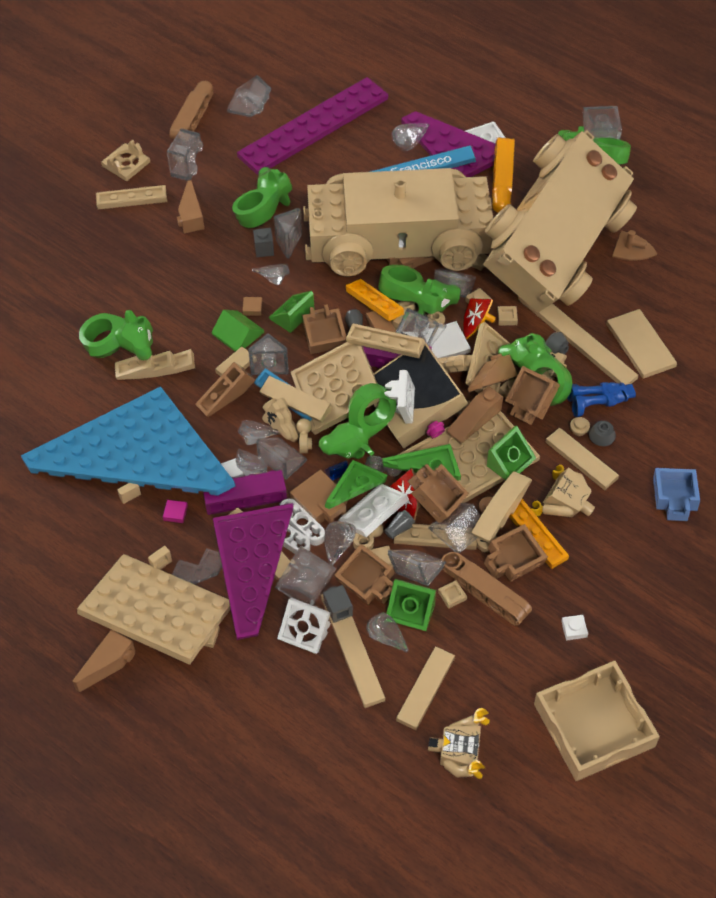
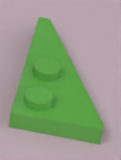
[382,444,461,481]
[325,460,388,509]

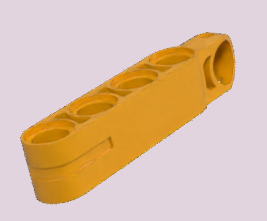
[492,137,515,213]

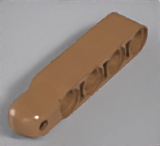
[170,81,213,143]
[441,552,532,626]

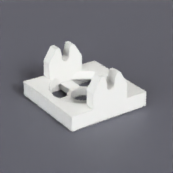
[384,370,415,424]
[277,598,331,654]

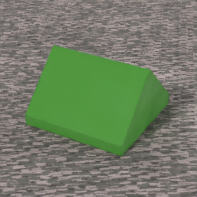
[269,291,314,333]
[212,310,264,352]
[487,426,536,480]
[385,579,436,631]

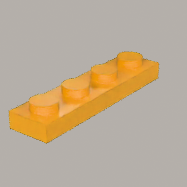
[346,279,404,321]
[509,499,569,569]

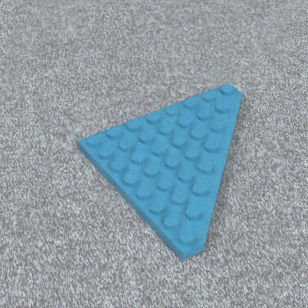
[21,386,235,496]

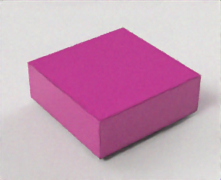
[163,500,188,523]

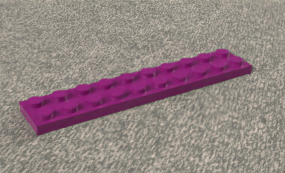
[237,77,388,175]

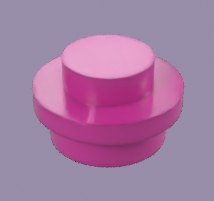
[426,421,445,439]

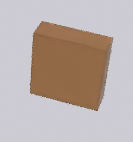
[243,297,262,316]

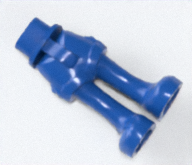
[567,382,636,417]

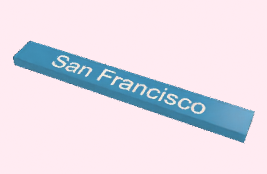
[371,146,476,172]

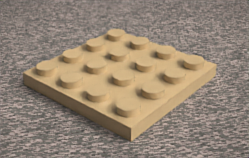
[291,342,380,435]

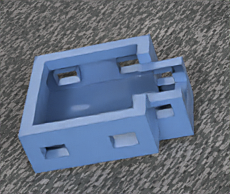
[653,468,700,521]

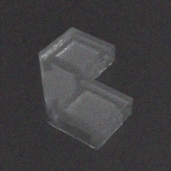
[172,548,222,585]

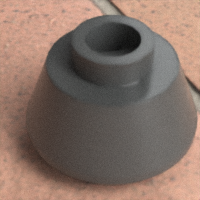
[545,332,569,354]
[589,421,616,446]

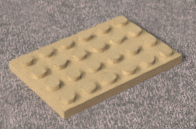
[398,411,540,507]
[77,554,231,665]

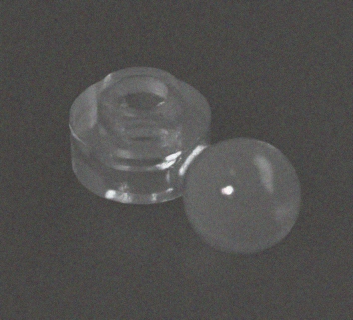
[365,456,402,477]

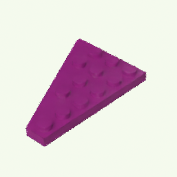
[401,111,495,177]
[213,503,293,640]

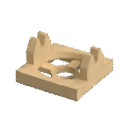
[101,140,150,181]

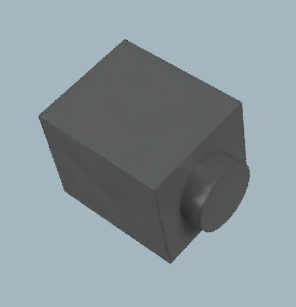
[253,228,274,258]
[323,585,353,623]

